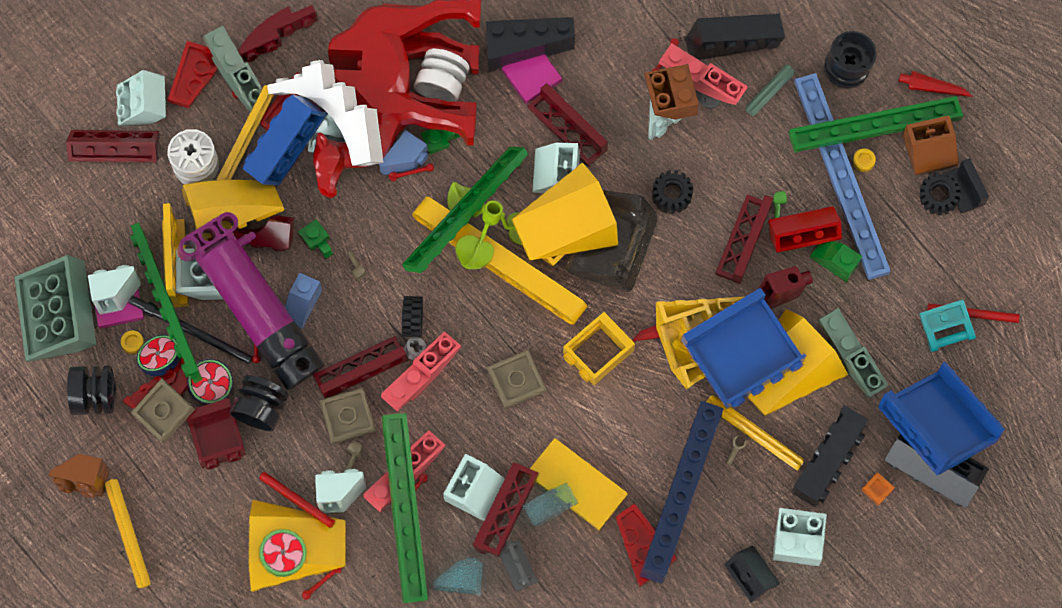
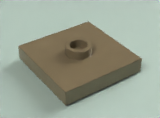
[486,350,547,409]
[131,379,195,444]
[319,388,376,445]

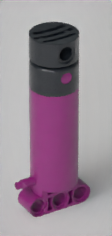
[177,212,325,391]

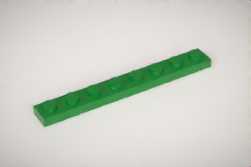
[788,96,963,153]
[402,146,528,273]
[130,222,203,384]
[381,413,428,603]

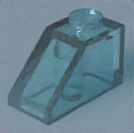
[523,483,578,527]
[433,558,484,595]

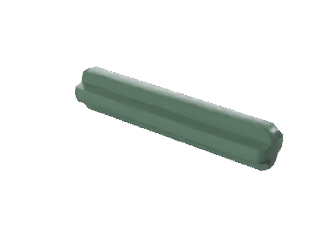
[745,65,795,116]

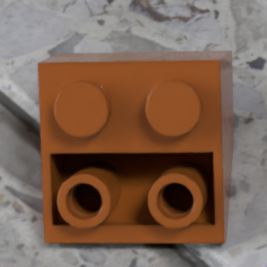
[644,64,699,120]
[902,115,958,175]
[49,454,110,498]

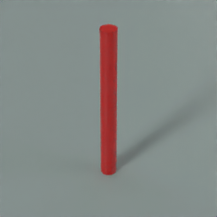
[927,303,1019,323]
[259,472,336,528]

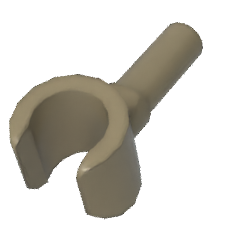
[347,251,367,282]
[726,433,747,466]
[346,441,364,470]

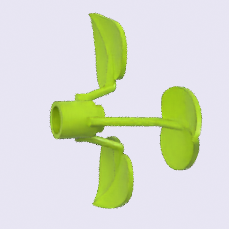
[447,182,523,270]

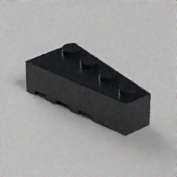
[685,13,785,60]
[486,17,575,72]
[791,405,868,507]

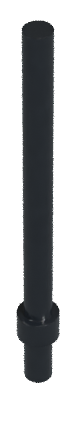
[128,295,253,364]

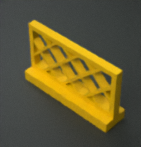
[162,203,189,307]

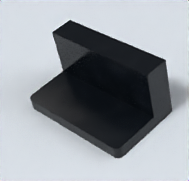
[947,158,989,213]
[724,546,780,603]

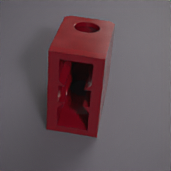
[758,266,813,309]

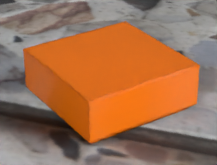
[861,472,895,506]

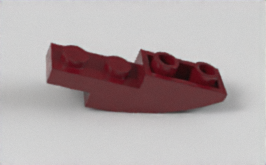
[238,5,318,62]

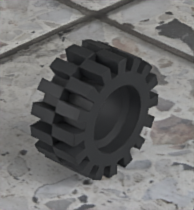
[652,170,693,214]
[920,172,961,215]
[402,296,423,337]

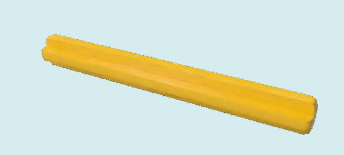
[217,85,274,180]
[706,395,804,470]
[105,479,151,588]

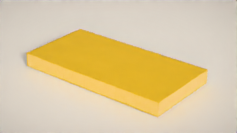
[526,438,628,531]

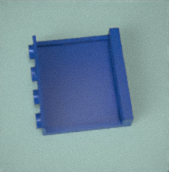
[681,288,806,409]
[878,362,1005,476]

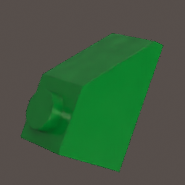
[809,241,863,283]

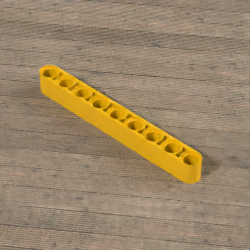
[412,196,588,325]

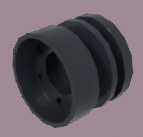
[824,31,877,89]
[67,365,116,415]
[229,375,289,432]

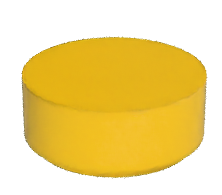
[853,149,876,172]
[121,330,145,354]

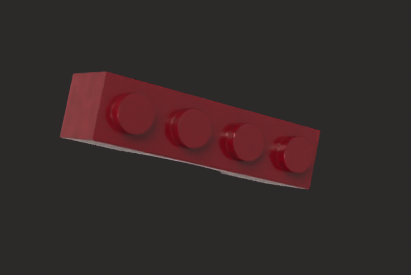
[208,215,295,251]

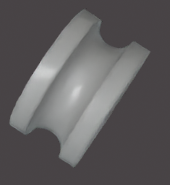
[404,337,426,360]

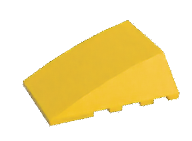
[512,163,618,261]
[182,180,284,241]
[656,297,744,389]
[747,309,848,416]
[249,500,346,592]

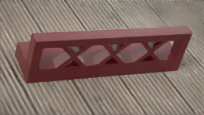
[527,83,608,167]
[66,130,159,162]
[715,195,773,284]
[313,336,408,399]
[472,462,539,557]

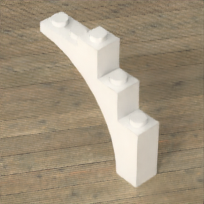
[267,60,383,166]

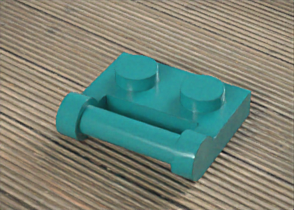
[919,299,976,352]

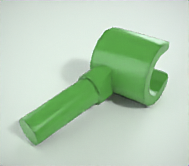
[773,191,787,218]

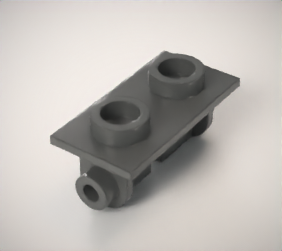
[500,540,538,591]

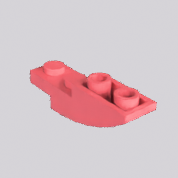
[659,43,748,105]
[381,331,461,412]
[363,430,445,512]

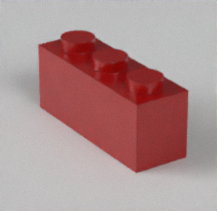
[768,206,842,253]

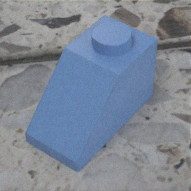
[379,130,429,175]
[285,273,322,329]

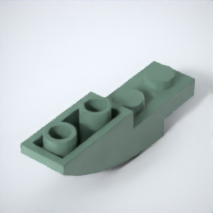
[203,26,262,111]
[817,308,889,398]

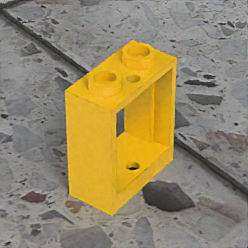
[563,312,635,385]

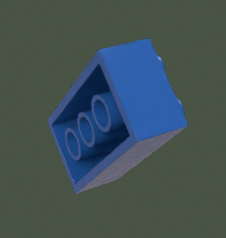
[242,95,328,186]

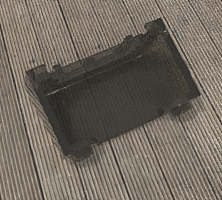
[566,190,657,292]

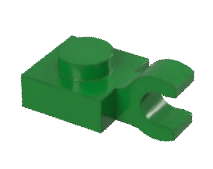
[421,129,461,155]
[298,219,333,259]

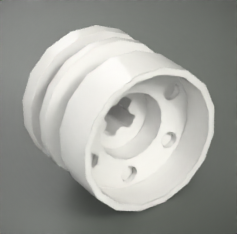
[414,49,469,101]
[168,129,219,184]

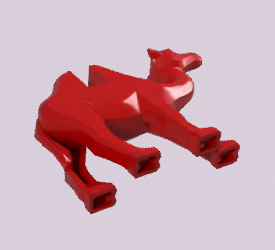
[313,0,481,199]

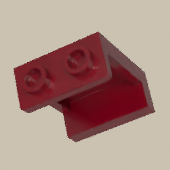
[186,398,246,469]

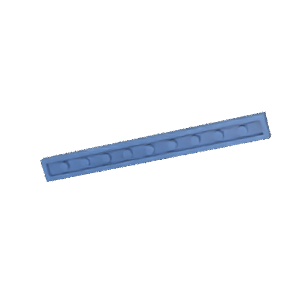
[794,73,890,280]

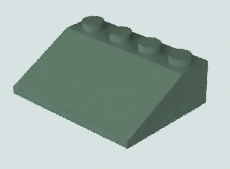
[15,255,97,362]

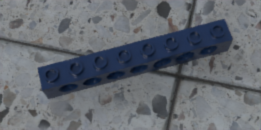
[640,401,723,584]

